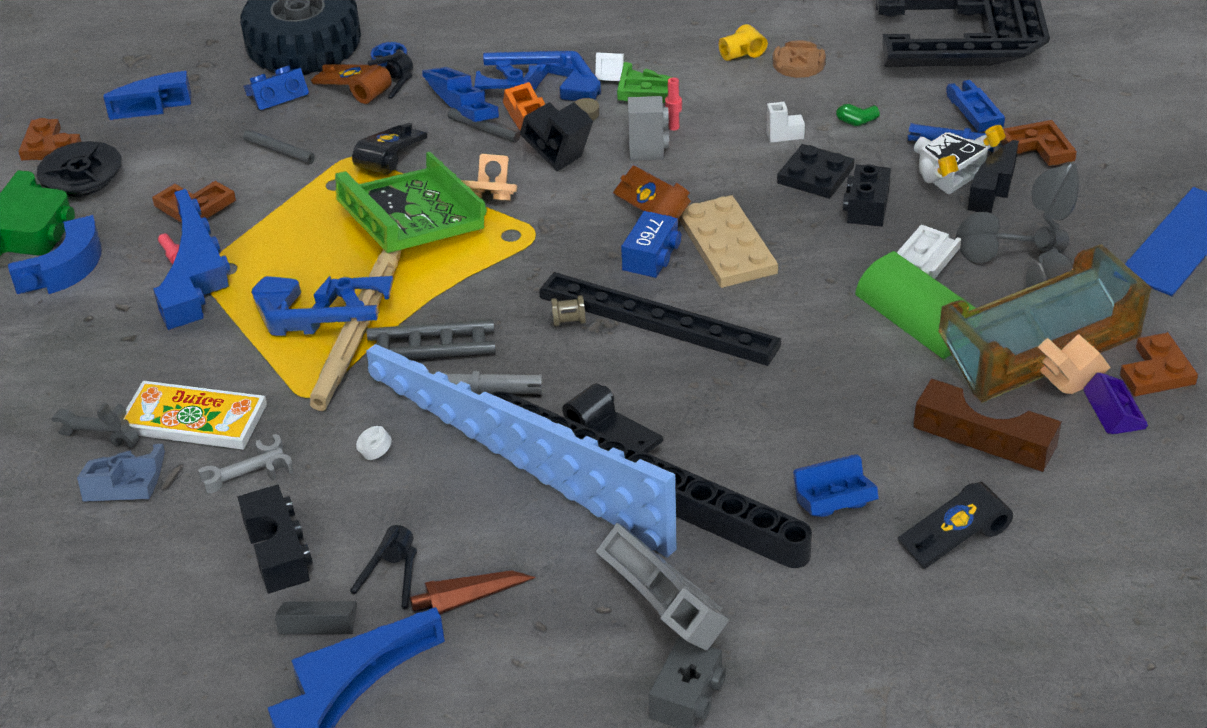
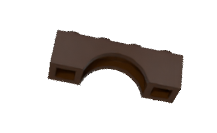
[913,378,1062,472]

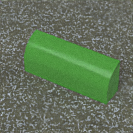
[855,251,984,360]

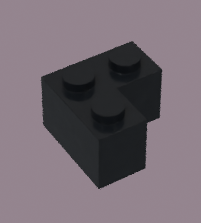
[520,102,593,171]

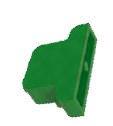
[0,170,75,256]

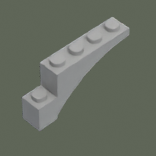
[596,523,730,651]

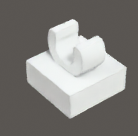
[595,52,624,81]

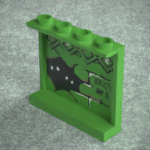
[335,152,487,253]

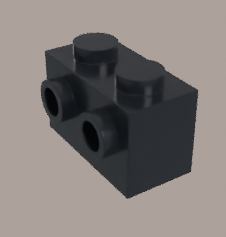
[843,164,891,227]

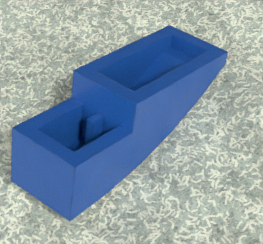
[103,71,192,120]

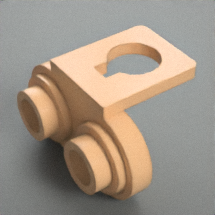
[461,154,517,201]

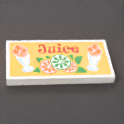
[124,381,267,450]

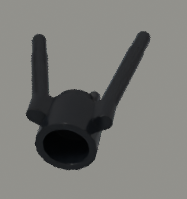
[349,51,413,99]
[350,525,417,609]

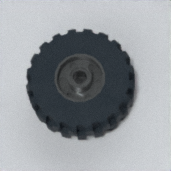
[240,0,361,75]

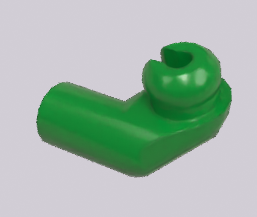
[836,104,880,126]

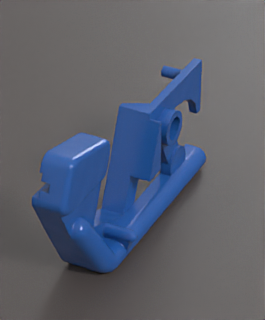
[474,51,601,101]
[251,276,393,336]

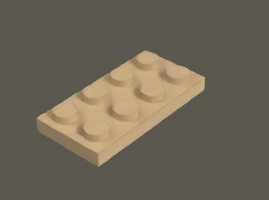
[678,195,778,288]

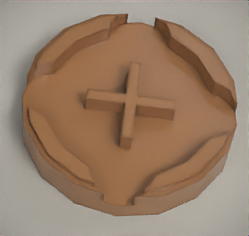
[772,40,826,78]

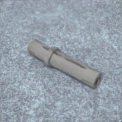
[444,371,542,395]

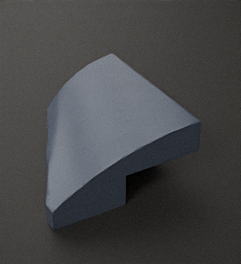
[77,444,165,501]

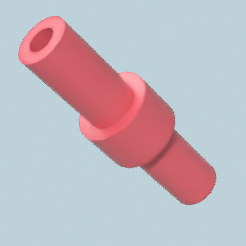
[665,77,682,131]
[158,233,180,265]

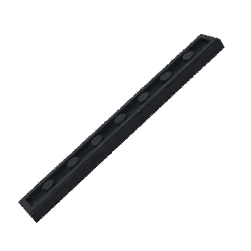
[539,272,781,366]

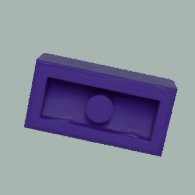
[1083,372,1148,434]

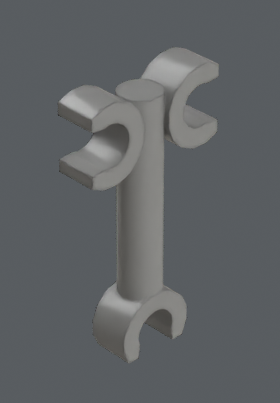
[198,434,294,494]

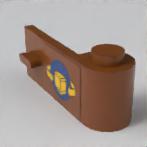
[311,64,392,104]
[613,165,691,219]

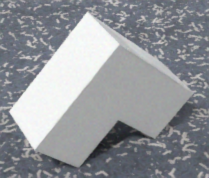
[766,102,805,143]

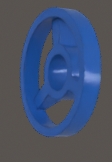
[370,42,407,66]

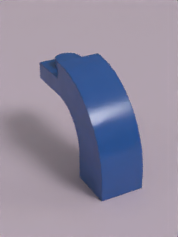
[8,215,102,294]

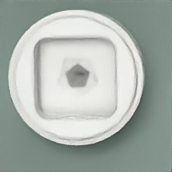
[356,426,392,460]

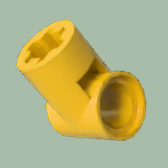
[718,24,768,61]

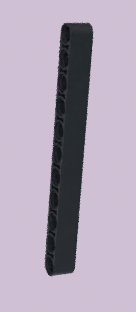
[491,391,812,568]

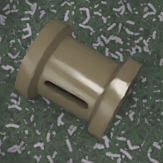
[551,295,586,327]

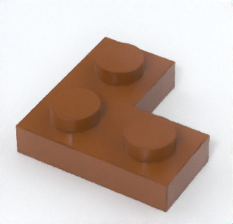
[18,118,82,161]
[1000,120,1077,166]
[152,181,236,223]
[1120,332,1198,397]

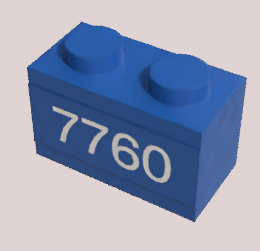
[621,211,681,278]

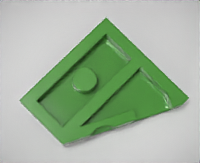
[617,62,672,103]

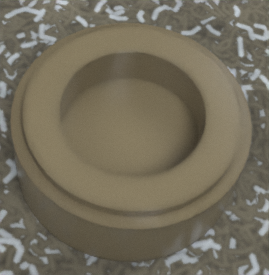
[575,98,599,120]

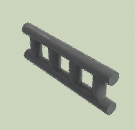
[366,320,496,362]

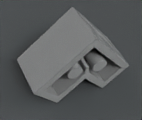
[628,96,669,161]

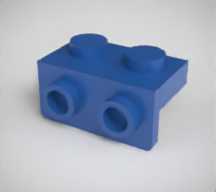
[243,65,309,110]
[793,454,879,517]

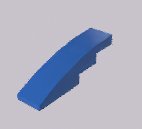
[422,67,499,122]

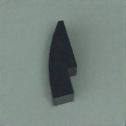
[968,140,1019,213]

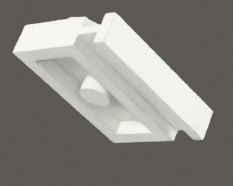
[897,224,961,279]

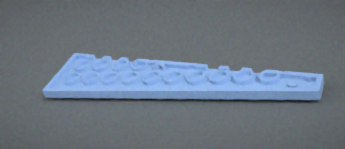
[366,344,677,558]

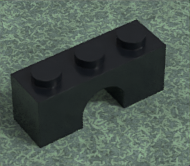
[237,484,313,594]

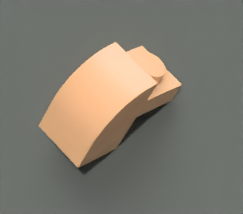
[1038,334,1111,394]

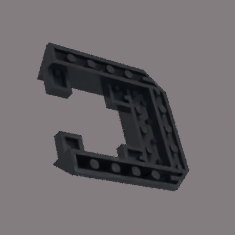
[876,0,1050,67]

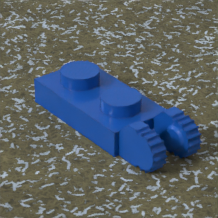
[946,80,1005,132]

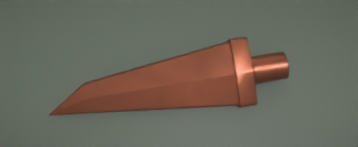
[410,570,536,615]

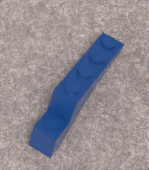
[153,189,231,330]
[268,607,445,728]

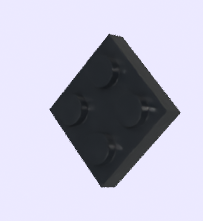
[777,144,854,199]

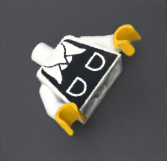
[914,125,1006,194]

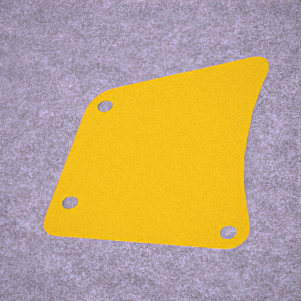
[210,157,536,398]

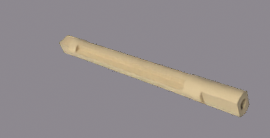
[310,249,401,411]

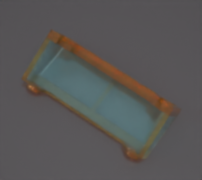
[939,244,1152,403]

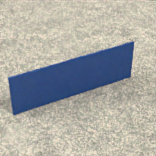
[1117,187,1207,296]

